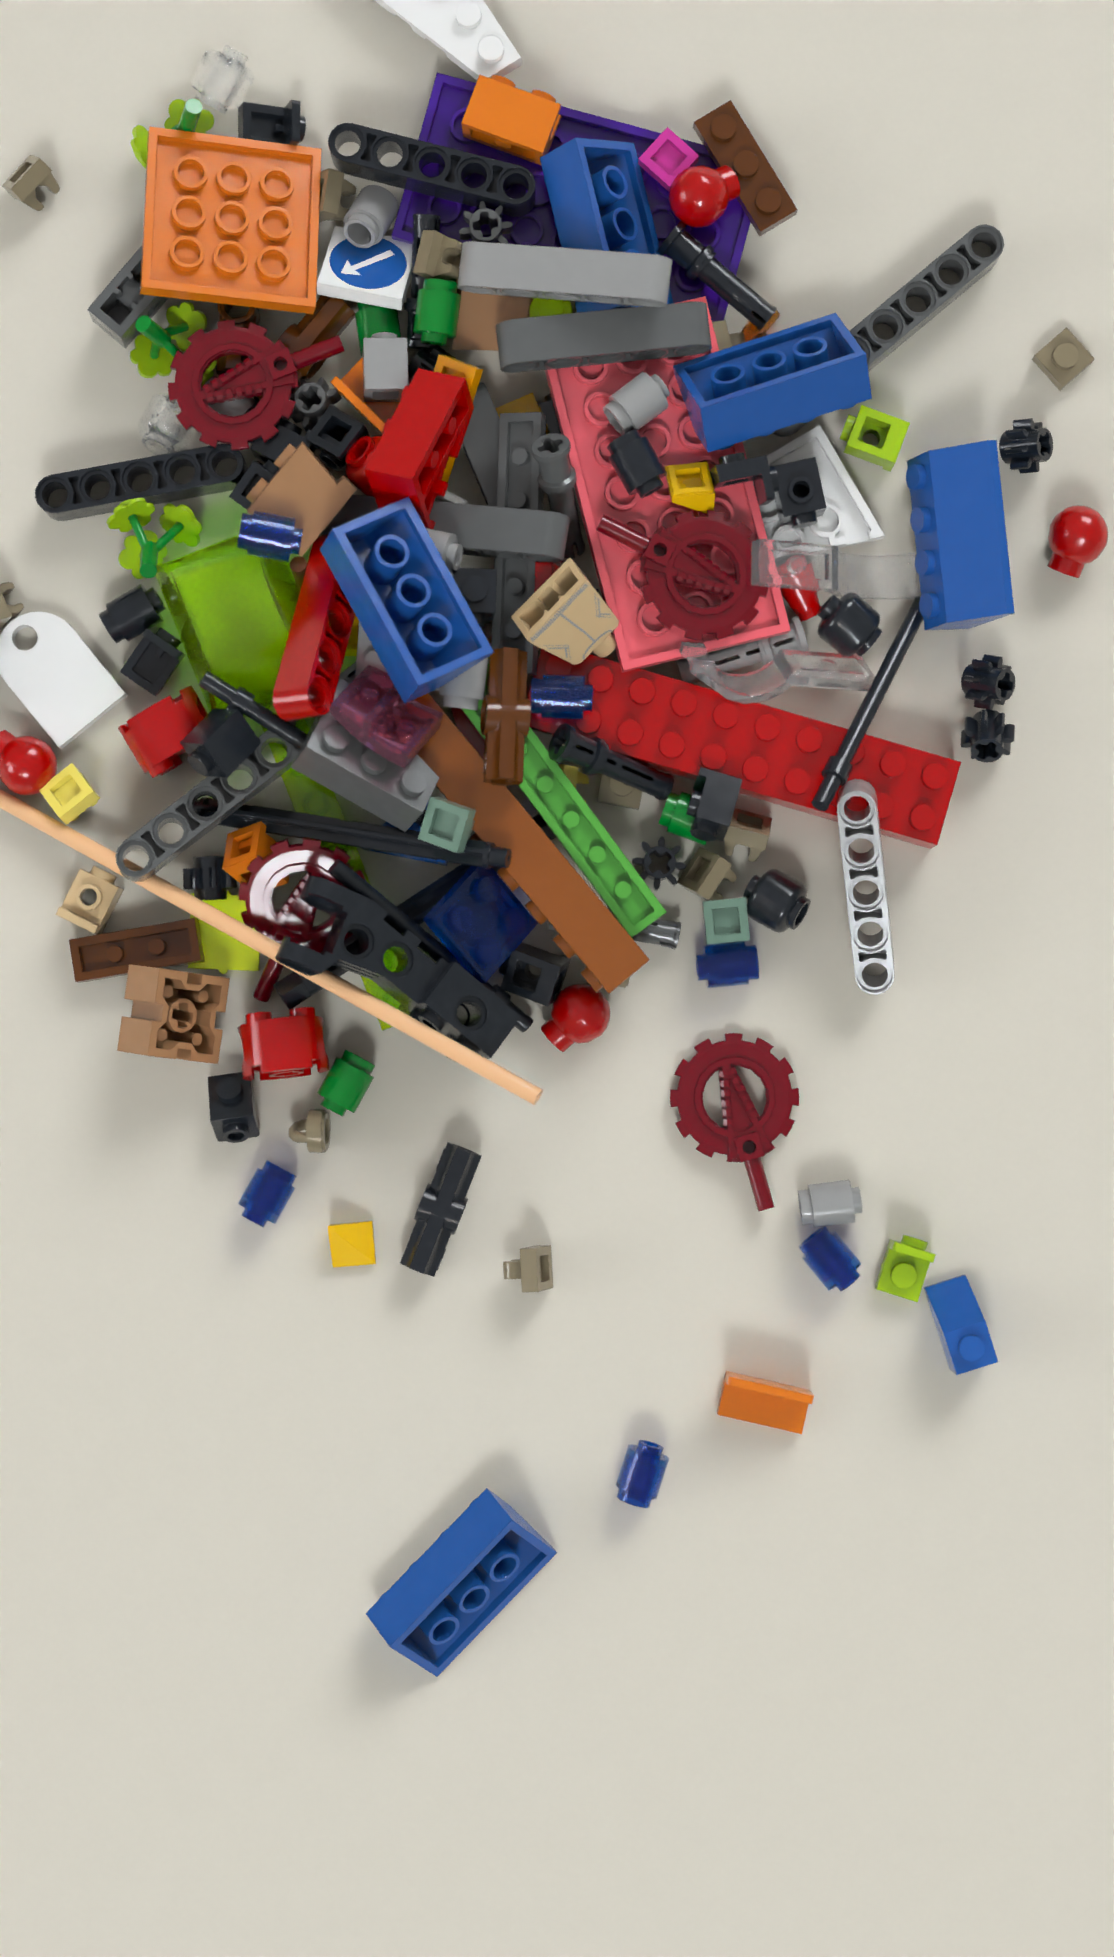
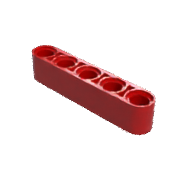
[272,534,355,721]

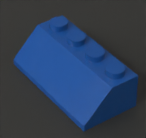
[540,137,673,313]
[673,313,872,453]
[906,440,1015,631]
[320,497,494,704]
[366,1488,557,1677]

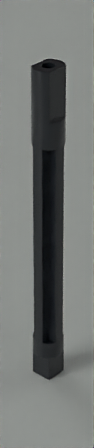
[273,813,556,1010]

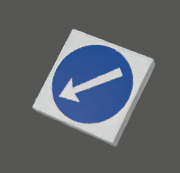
[317,226,412,310]

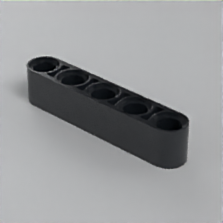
[328,123,536,217]
[35,444,248,521]

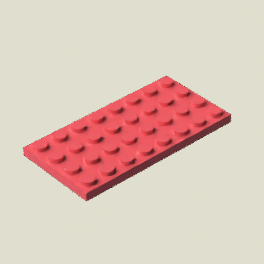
[545,296,791,673]

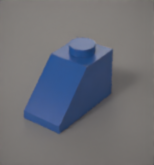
[924,1274,998,1375]

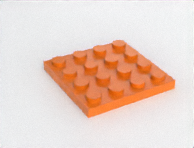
[140,126,321,314]

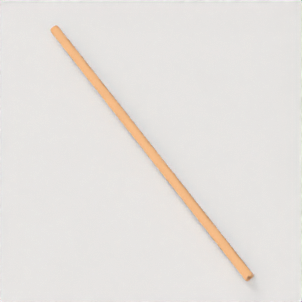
[0,789,543,1105]

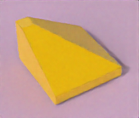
[664,462,715,513]
[328,1221,376,1268]

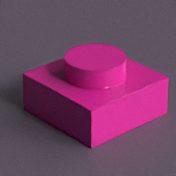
[638,127,699,191]

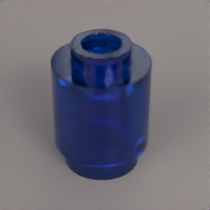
[237,510,303,562]
[531,674,593,720]
[696,942,759,988]
[238,1160,297,1228]
[798,1226,861,1291]
[616,1440,669,1508]

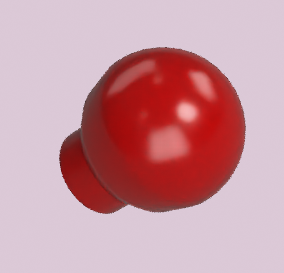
[669,165,740,227]
[1047,505,1108,578]
[0,730,57,795]
[541,984,610,1052]

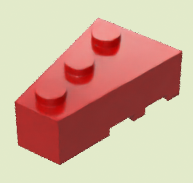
[364,368,474,529]

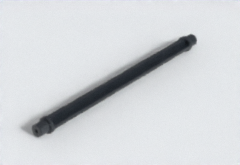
[193,797,512,869]

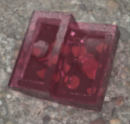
[330,665,444,768]

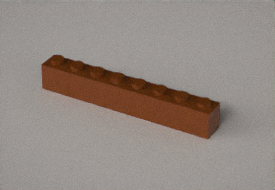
[401,693,650,994]

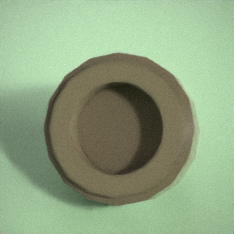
[288,1109,331,1153]

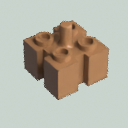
[117,964,230,1064]

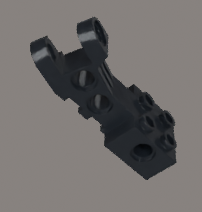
[275,876,521,1062]

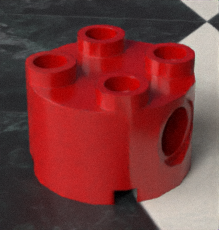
[118,685,208,778]
[237,1007,330,1081]

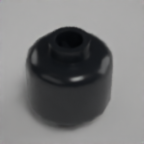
[817,593,882,657]
[743,869,811,933]

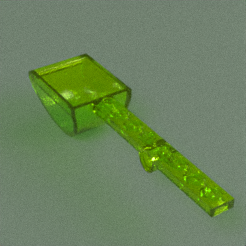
[155,522,400,1031]

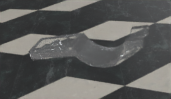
[751,539,921,599]
[679,642,875,704]

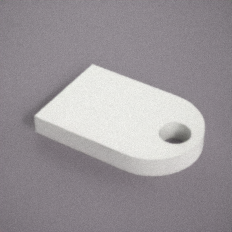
[0,612,128,749]

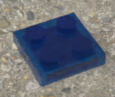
[423,866,538,983]

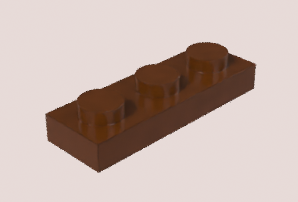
[693,100,798,237]
[69,918,205,983]

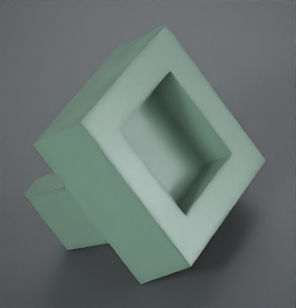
[418,796,476,853]
[702,897,750,945]

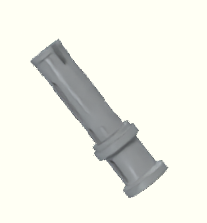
[676,616,809,684]

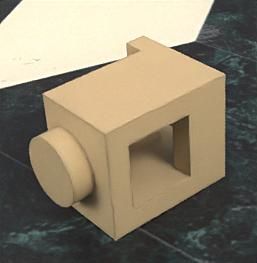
[55,865,124,935]

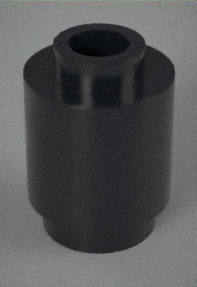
[607,429,667,498]
[99,584,166,643]

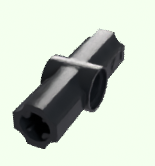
[400,1142,482,1277]

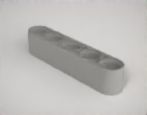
[457,241,672,307]
[837,779,894,995]

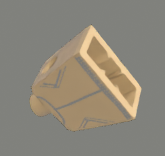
[511,557,619,665]

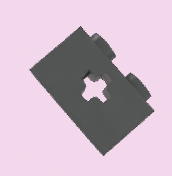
[87,246,169,349]

